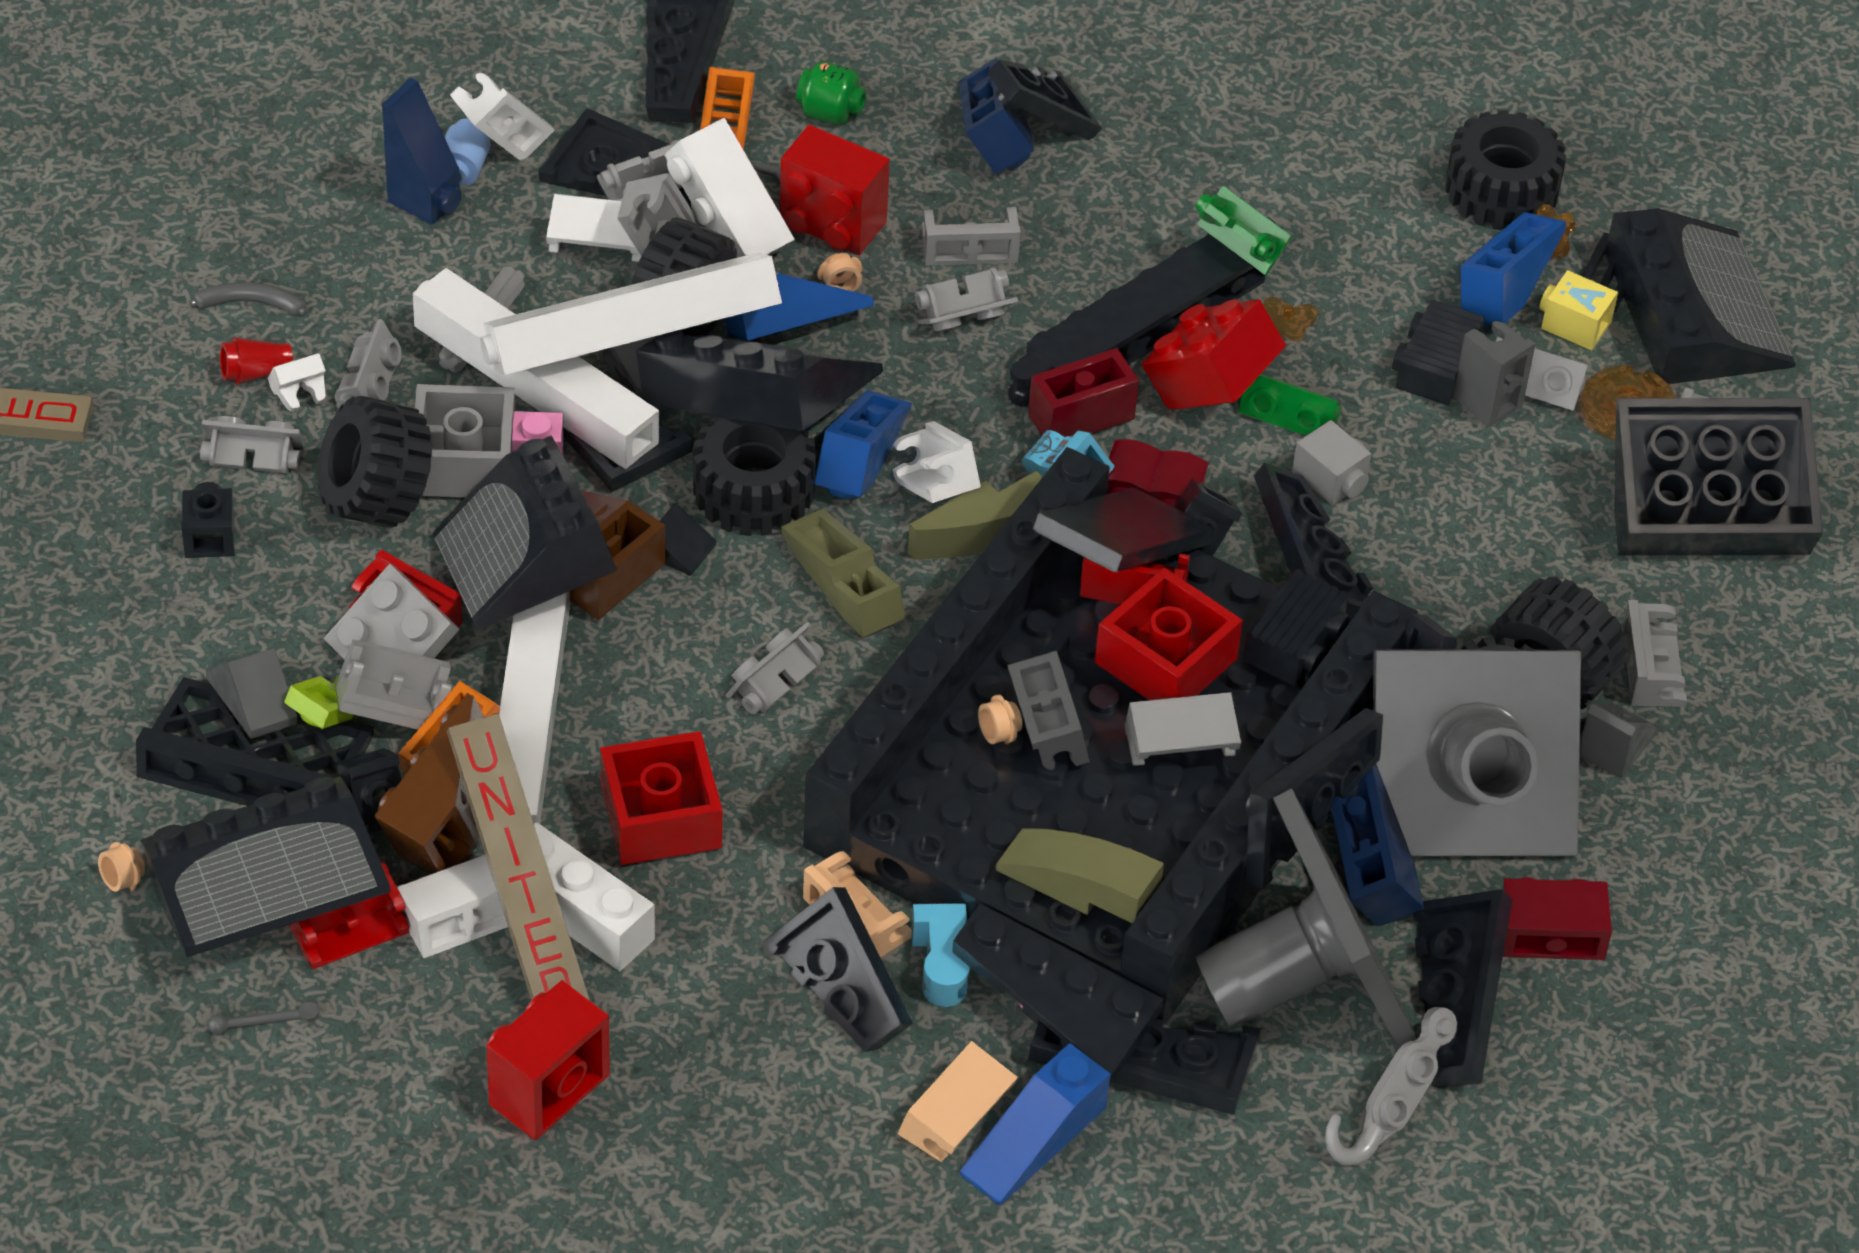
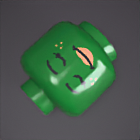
[796,61,867,126]

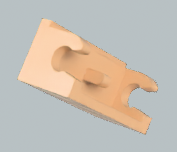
[803,851,912,957]
[898,1041,1018,1162]

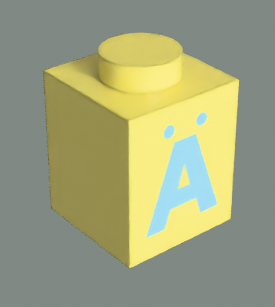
[1539,270,1618,350]

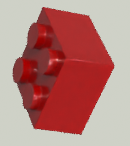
[779,124,890,256]
[1141,299,1286,410]
[1095,567,1243,700]
[600,731,723,865]
[486,980,610,1141]

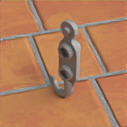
[1325,1007,1457,1166]

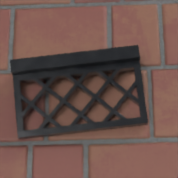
[136,677,374,806]

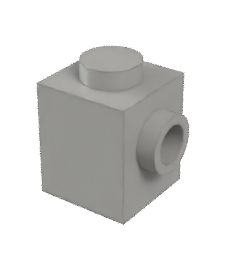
[1292,420,1371,506]

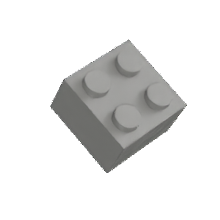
[415,384,515,497]

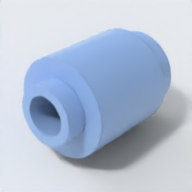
[445,118,491,185]

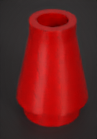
[219,337,293,385]

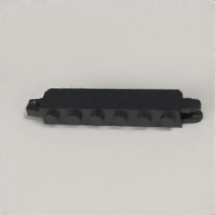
[1008,217,1283,407]

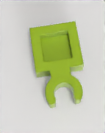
[284,674,354,729]

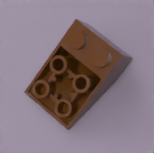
[569,491,665,620]
[375,693,484,875]

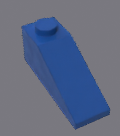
[1461,212,1566,326]
[725,273,874,340]
[814,390,912,498]
[960,1043,1110,1206]

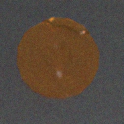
[1581,365,1676,441]

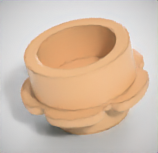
[817,253,862,292]
[978,695,1022,745]
[98,842,145,892]

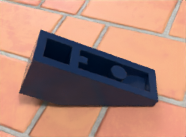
[959,57,1034,174]
[382,77,462,225]
[1331,764,1424,926]

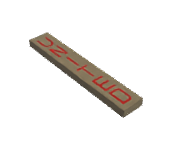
[0,388,94,443]
[446,713,590,1000]

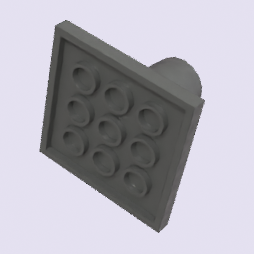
[1373,649,1581,856]
[1196,789,1418,1049]

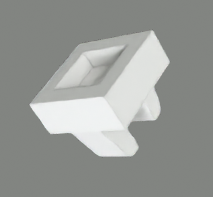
[267,353,325,412]

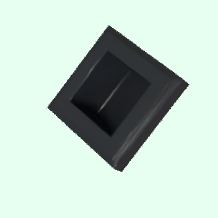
[660,504,717,576]

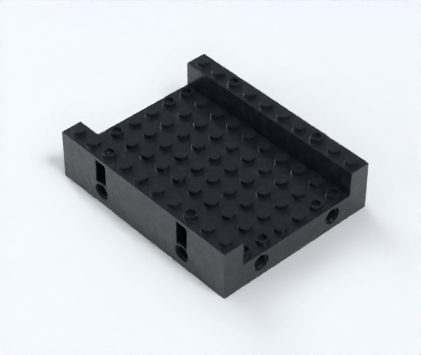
[803,447,1418,1027]

